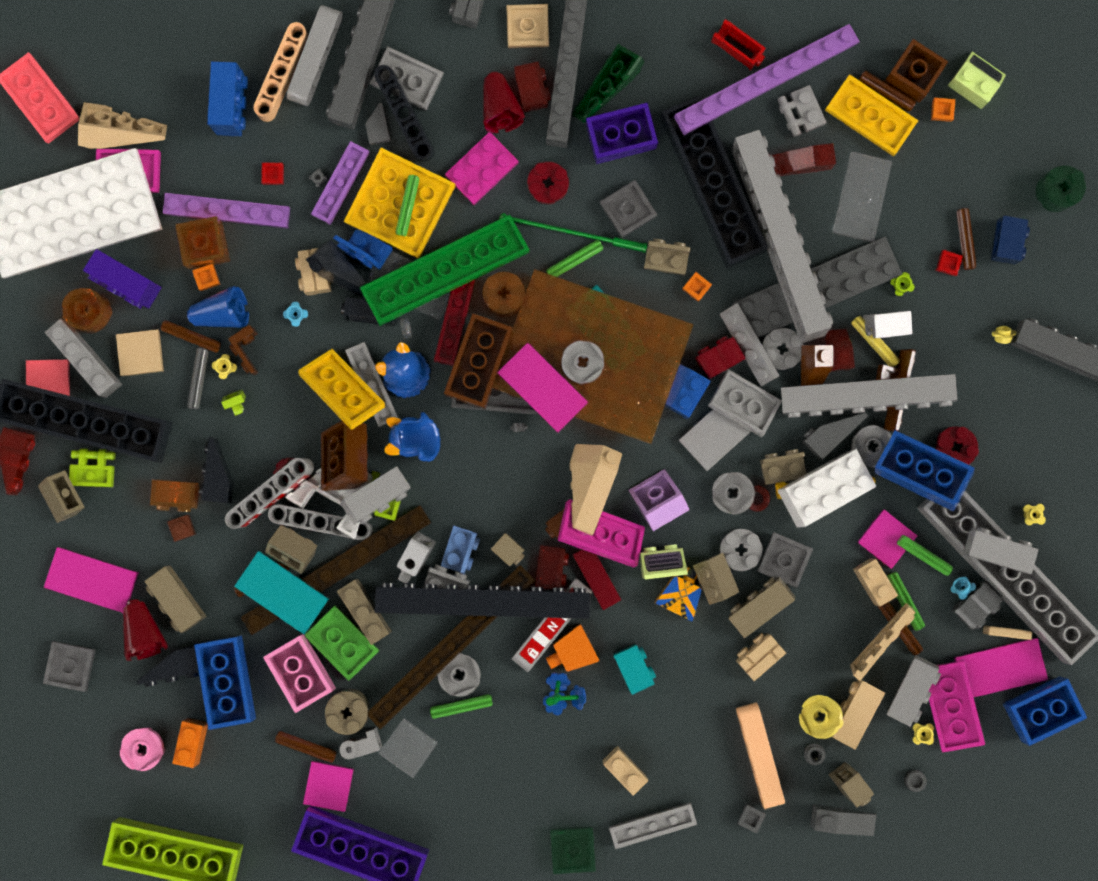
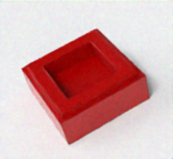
[262,163,284,185]
[935,250,963,277]

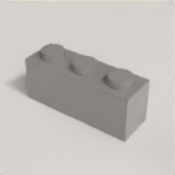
[340,467,411,525]
[963,527,1039,574]
[887,655,941,727]

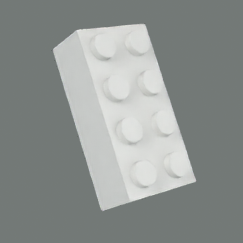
[777,449,877,528]

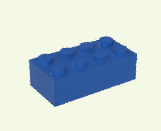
[875,430,975,511]
[194,635,256,730]

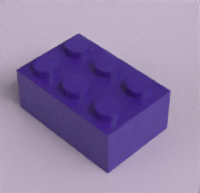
[586,103,658,164]
[83,249,162,309]

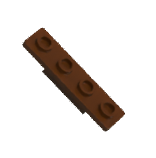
[876,349,916,432]

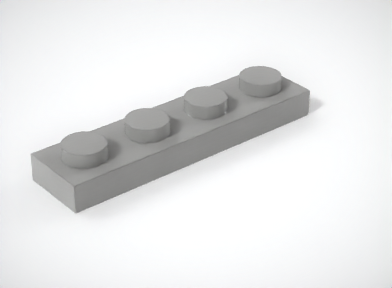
[720,303,779,386]
[345,342,398,427]
[609,802,697,849]

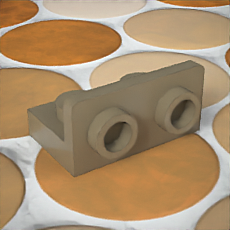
[644,239,690,276]
[760,449,806,485]

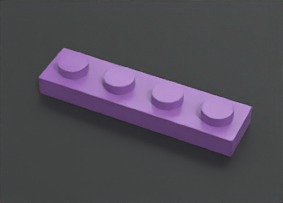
[311,141,370,225]

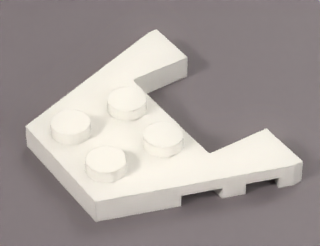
[285,468,373,539]

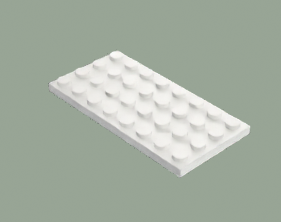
[0,148,162,278]

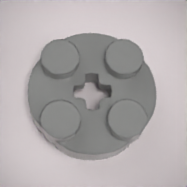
[762,328,803,370]
[562,341,604,384]
[851,425,892,468]
[712,472,756,515]
[719,529,763,571]
[438,654,481,697]

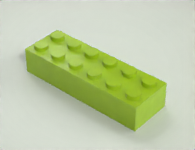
[102,817,243,881]

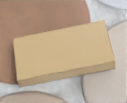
[983,625,1032,640]

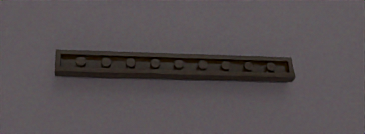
[241,505,432,635]
[367,565,535,730]

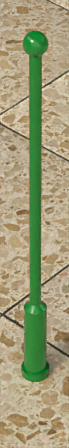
[499,213,648,253]

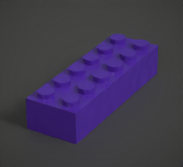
[291,805,429,881]

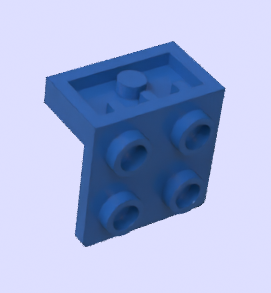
[333,229,393,270]

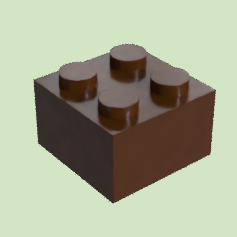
[885,39,948,103]

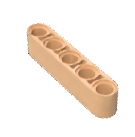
[254,22,308,122]
[736,702,785,809]

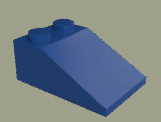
[633,351,711,419]

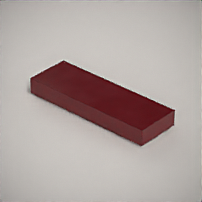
[573,549,621,610]

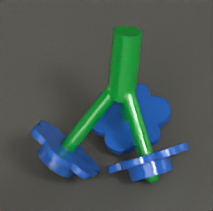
[543,672,586,716]

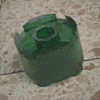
[1036,165,1086,212]

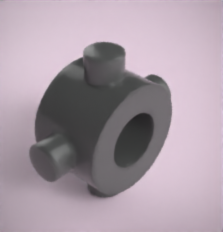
[309,169,327,187]
[510,423,528,432]

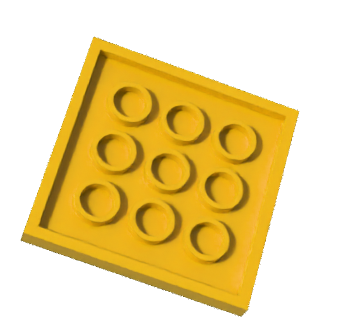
[344,148,456,259]

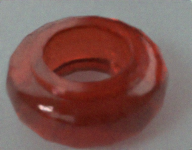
[749,486,770,511]

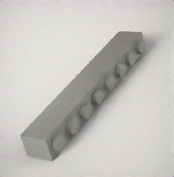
[781,374,957,418]

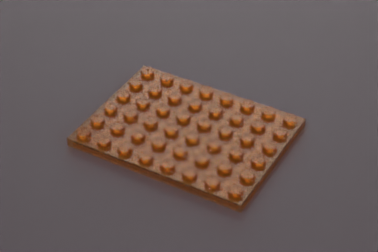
[493,269,694,444]

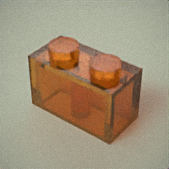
[150,480,199,512]

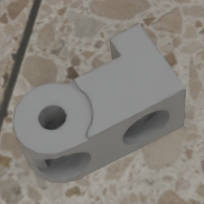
[340,727,383,759]

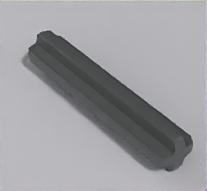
[187,348,209,410]

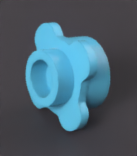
[283,302,308,327]
[951,577,976,600]

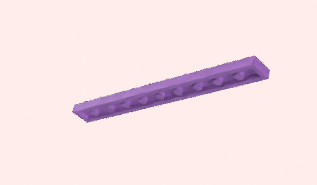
[674,24,860,135]

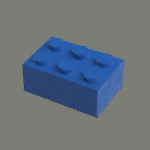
[207,62,248,136]
[1003,676,1087,746]

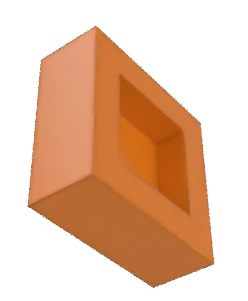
[931,98,955,122]
[192,264,221,291]
[682,272,712,302]

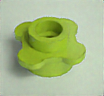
[890,272,915,296]

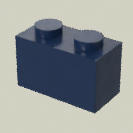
[991,215,1030,264]

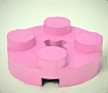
[120,727,165,771]

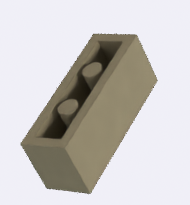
[144,566,207,633]
[728,576,795,638]
[337,579,392,645]
[829,762,874,807]

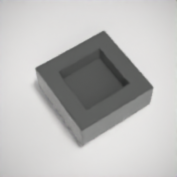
[737,803,766,834]

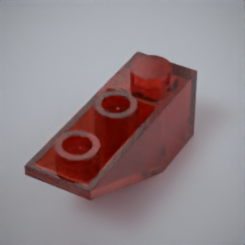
[0,427,35,495]

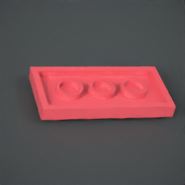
[0,52,80,144]

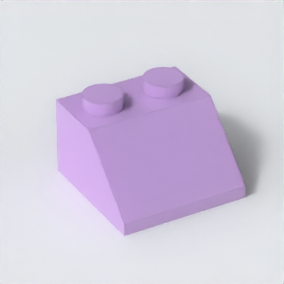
[629,469,689,531]

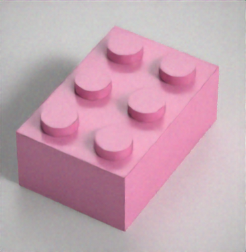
[263,634,336,713]

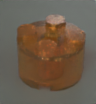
[483,272,525,317]
[62,288,112,333]

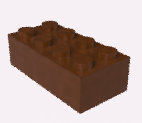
[444,313,513,410]

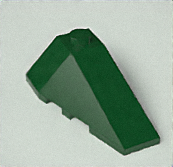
[572,44,645,123]

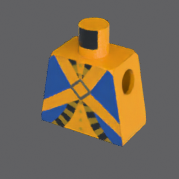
[654,568,702,621]

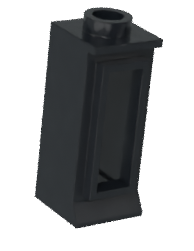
[341,297,397,326]

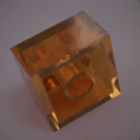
[175,216,230,270]

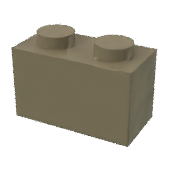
[38,470,85,523]
[265,525,318,574]
[491,533,525,566]
[693,553,739,605]

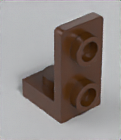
[228,325,258,375]

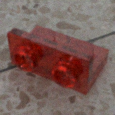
[535,545,569,589]

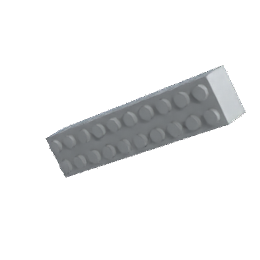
[731,130,833,344]
[917,491,1098,665]

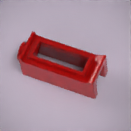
[711,19,766,71]

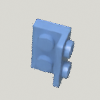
[441,526,480,574]

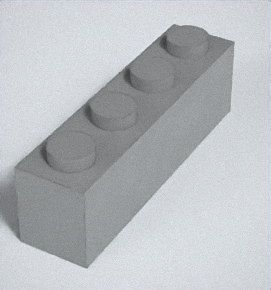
[45,319,122,398]

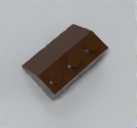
[321,420,368,491]

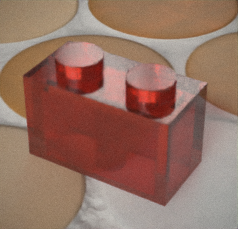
[514,62,551,113]

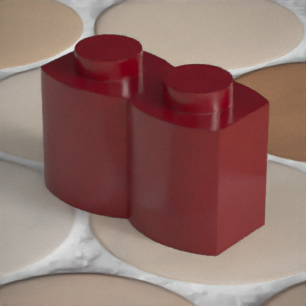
[695,336,746,380]

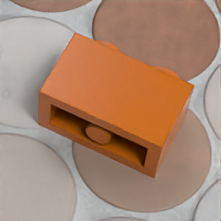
[172,718,208,768]

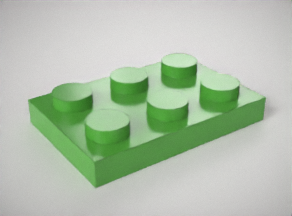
[304,605,380,681]

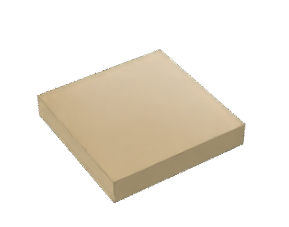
[506,4,549,48]
[116,329,164,377]

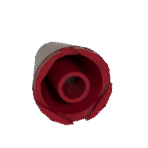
[483,72,525,133]
[123,599,168,661]

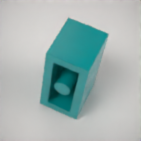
[613,643,656,695]

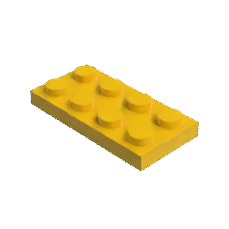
[825,74,918,157]
[298,349,385,430]

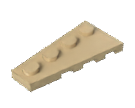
[850,603,915,681]

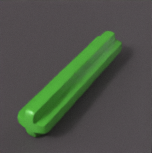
[395,175,420,236]
[546,240,603,279]
[897,535,953,576]
[887,572,925,631]
[430,694,493,719]

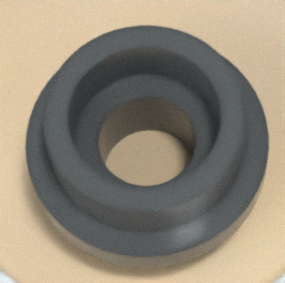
[804,743,826,765]

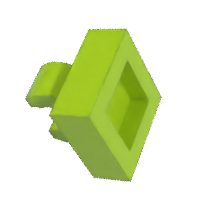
[221,389,246,416]

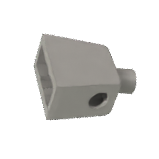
[397,532,436,583]

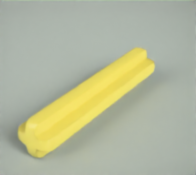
[851,316,900,367]

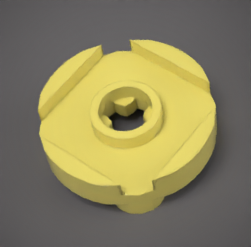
[799,695,843,739]

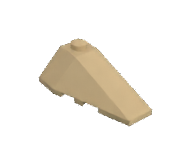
[78,102,167,149]
[570,444,622,536]

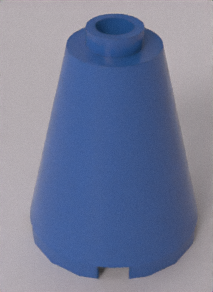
[187,286,249,328]

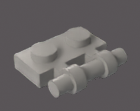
[777,85,827,137]

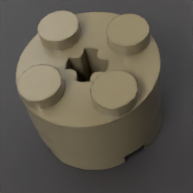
[325,689,371,735]

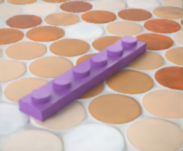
[163,193,290,229]

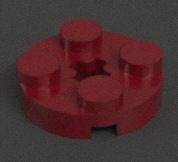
[527,162,569,205]
[934,426,979,465]

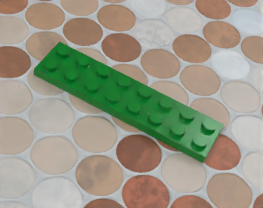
[360,215,530,326]

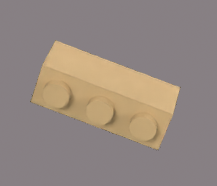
[832,680,885,750]

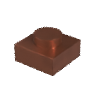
[168,515,196,542]

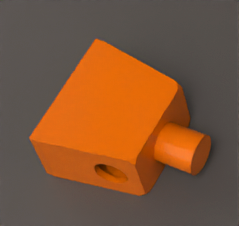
[546,623,599,672]

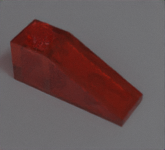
[772,143,836,176]

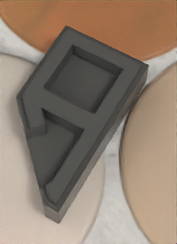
[365,103,391,146]

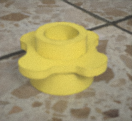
[992,326,1017,344]
[212,354,237,379]
[1023,504,1046,525]
[912,723,934,745]

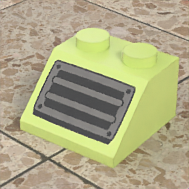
[947,52,1006,109]
[640,544,688,579]

